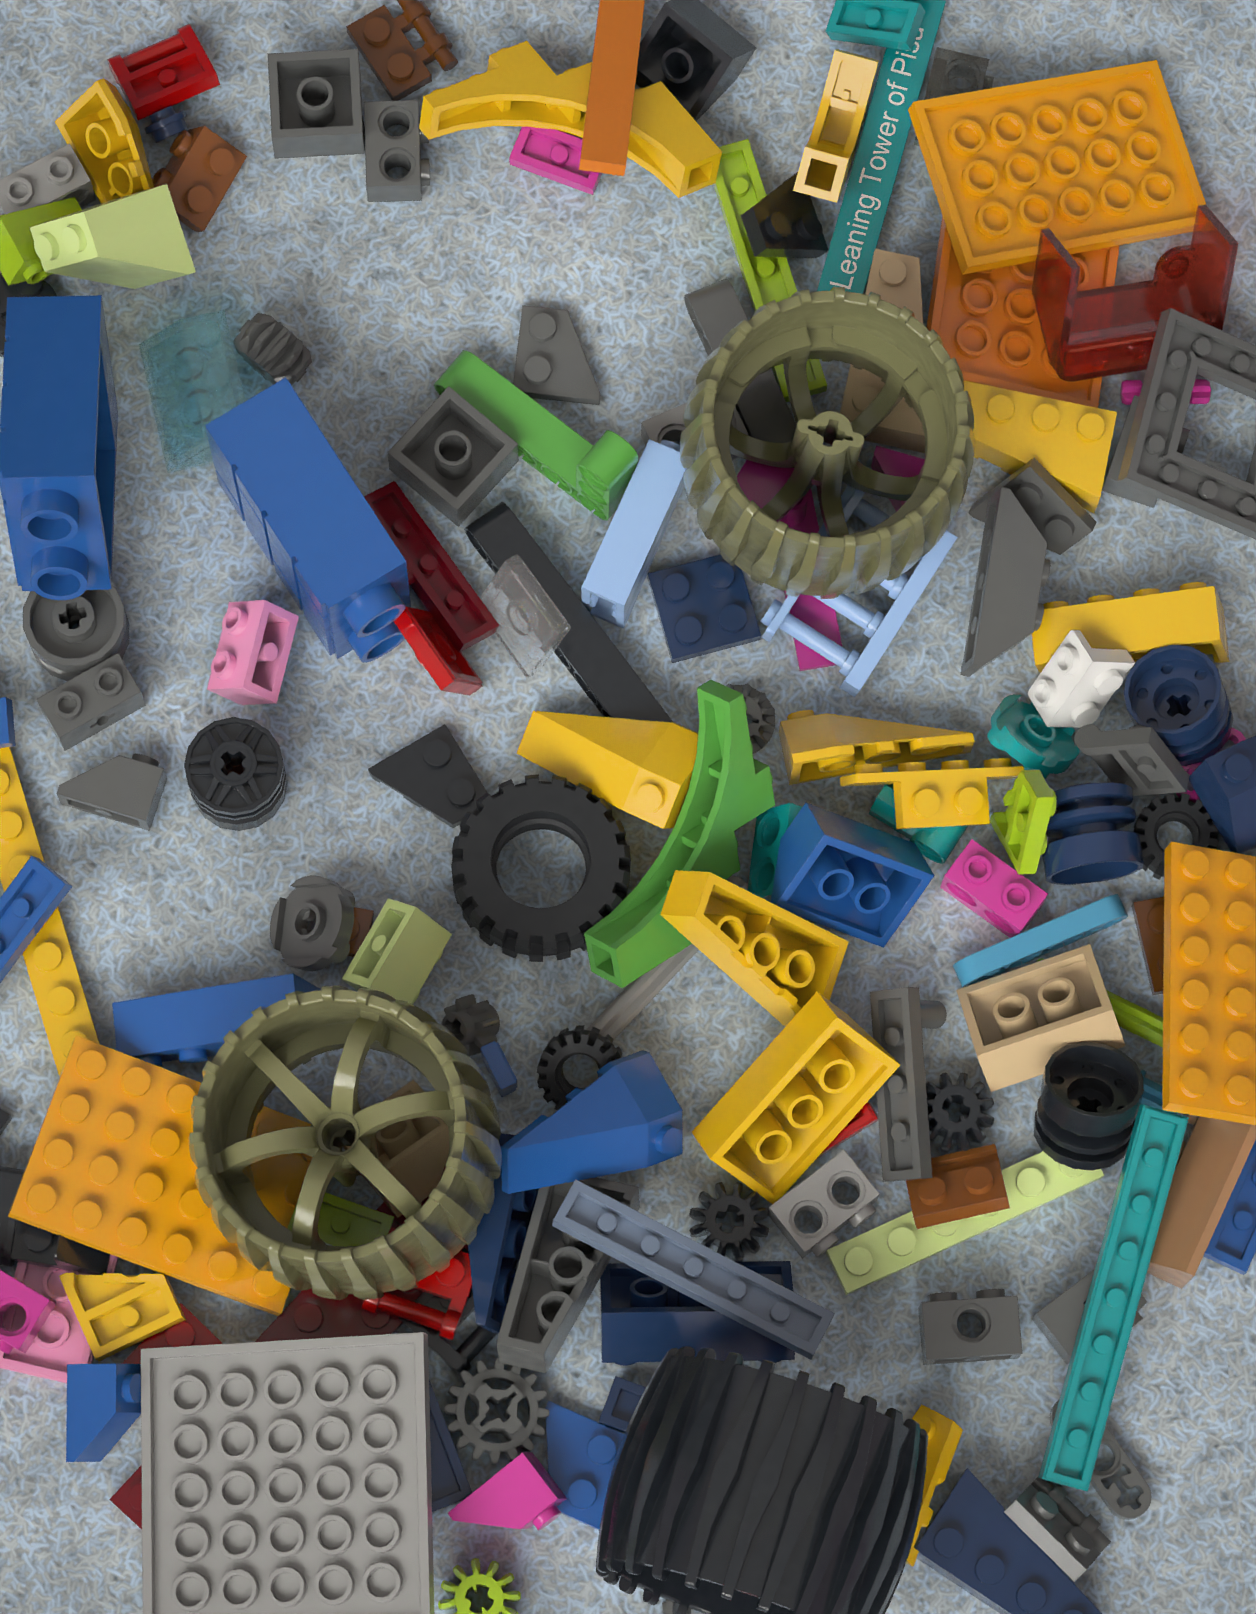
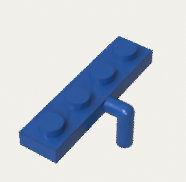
[0,856,72,983]
[1204,1140,1256,1275]

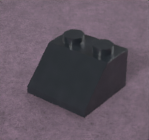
[635,0,756,122]

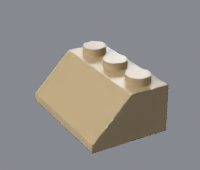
[956,944,1126,1092]

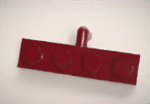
[364,481,500,653]

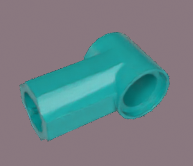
[869,784,968,864]

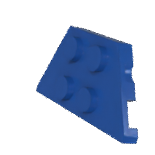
[545,1400,624,1530]

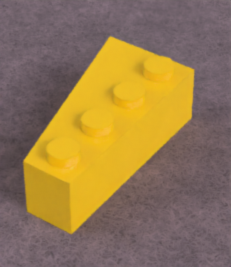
[1032,582,1230,673]
[660,870,849,1026]

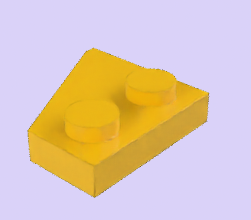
[59,1273,186,1362]

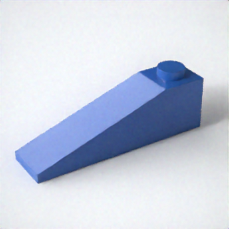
[501,1050,683,1194]

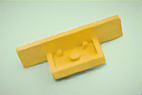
[840,758,1025,829]

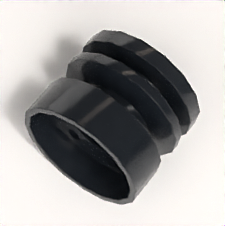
[184,717,288,831]
[1034,1042,1144,1171]

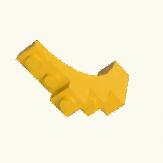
[419,41,722,198]

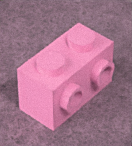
[207,600,299,705]

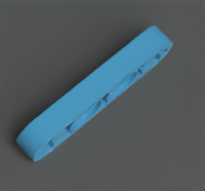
[953,894,1128,987]

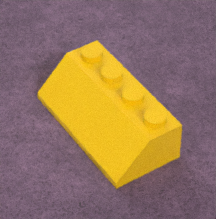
[692,992,900,1204]

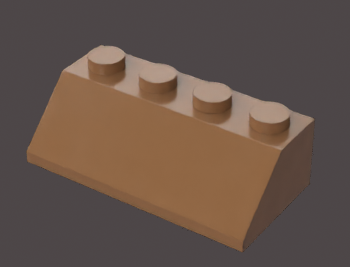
[1147,1114,1256,1289]

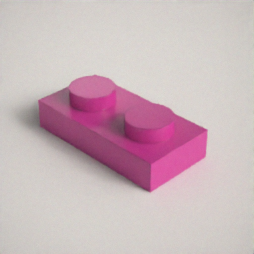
[509,127,602,195]

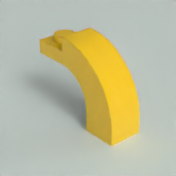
[793,49,879,203]

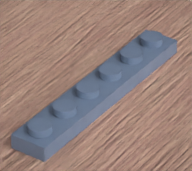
[552,1179,835,1360]

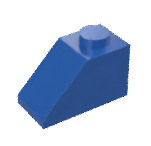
[66,1363,141,1462]

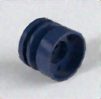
[1124,645,1233,766]
[1042,783,1144,885]

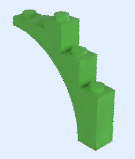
[584,680,775,988]

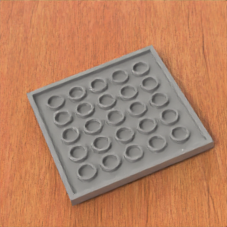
[141,1332,435,1614]

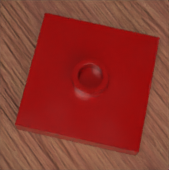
[394,606,483,696]

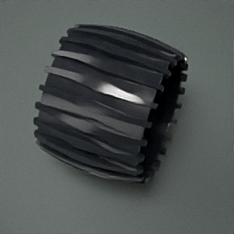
[596,1346,928,1614]

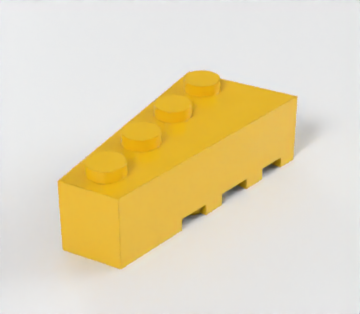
[964,381,1117,513]

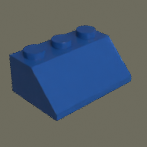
[771,802,935,948]

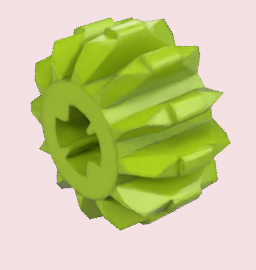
[438,1558,521,1614]

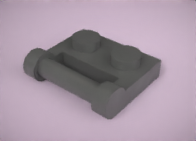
[1074,724,1190,796]

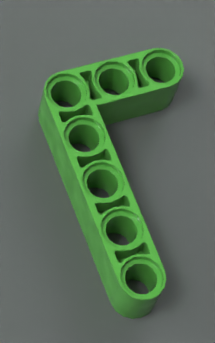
[433,350,638,521]

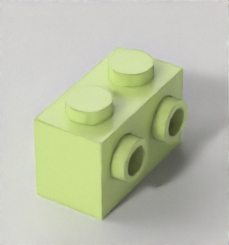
[342,898,452,1004]

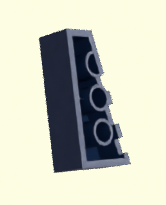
[915,1468,1102,1614]

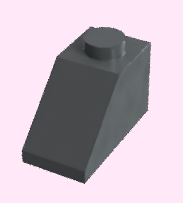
[56,754,167,831]

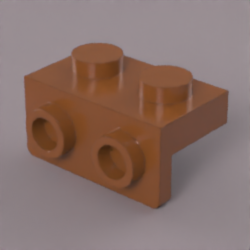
[152,125,247,233]

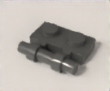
[1004,1477,1111,1582]

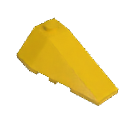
[55,78,154,203]
[778,710,975,785]
[516,711,698,829]

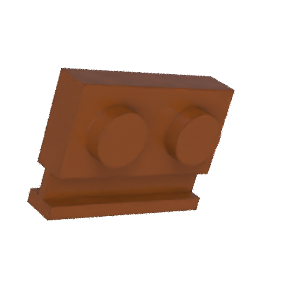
[906,1144,1010,1229]

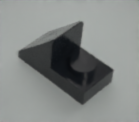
[11,1220,110,1275]

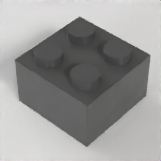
[267,49,365,159]
[387,386,519,527]

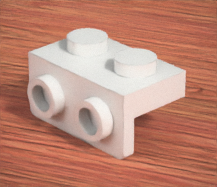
[1028,630,1135,728]

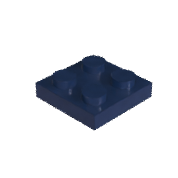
[647,554,761,663]

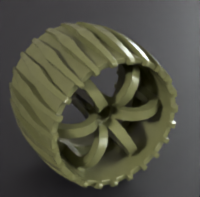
[680,286,975,599]
[188,985,502,1300]

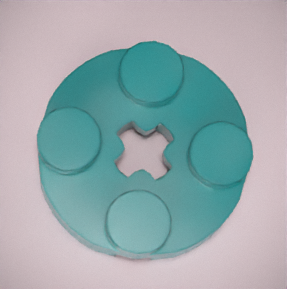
[987,694,1080,779]

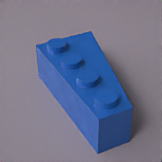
[112,973,320,1067]

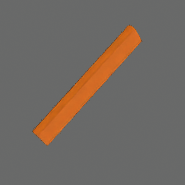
[579,0,645,176]

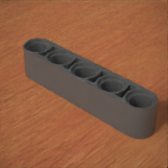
[684,278,797,443]

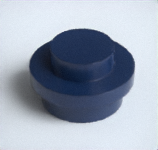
[144,106,188,143]

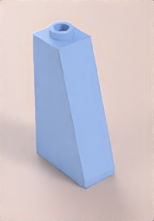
[581,439,687,629]

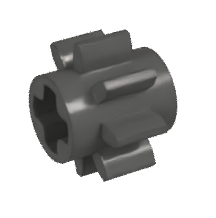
[442,994,500,1056]

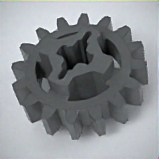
[444,1358,550,1465]

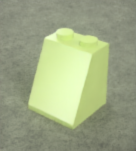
[30,184,196,289]

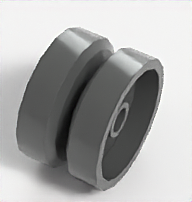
[23,585,129,681]

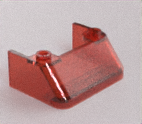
[1032,205,1239,382]

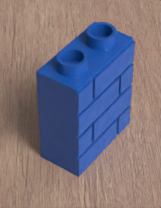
[0,295,118,600]
[205,377,411,663]

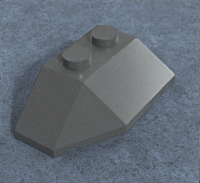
[960,487,1051,677]

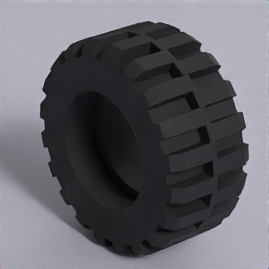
[451,774,631,962]

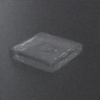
[480,554,571,679]

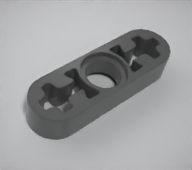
[1049,1400,1152,1520]

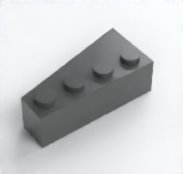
[496,1177,640,1373]

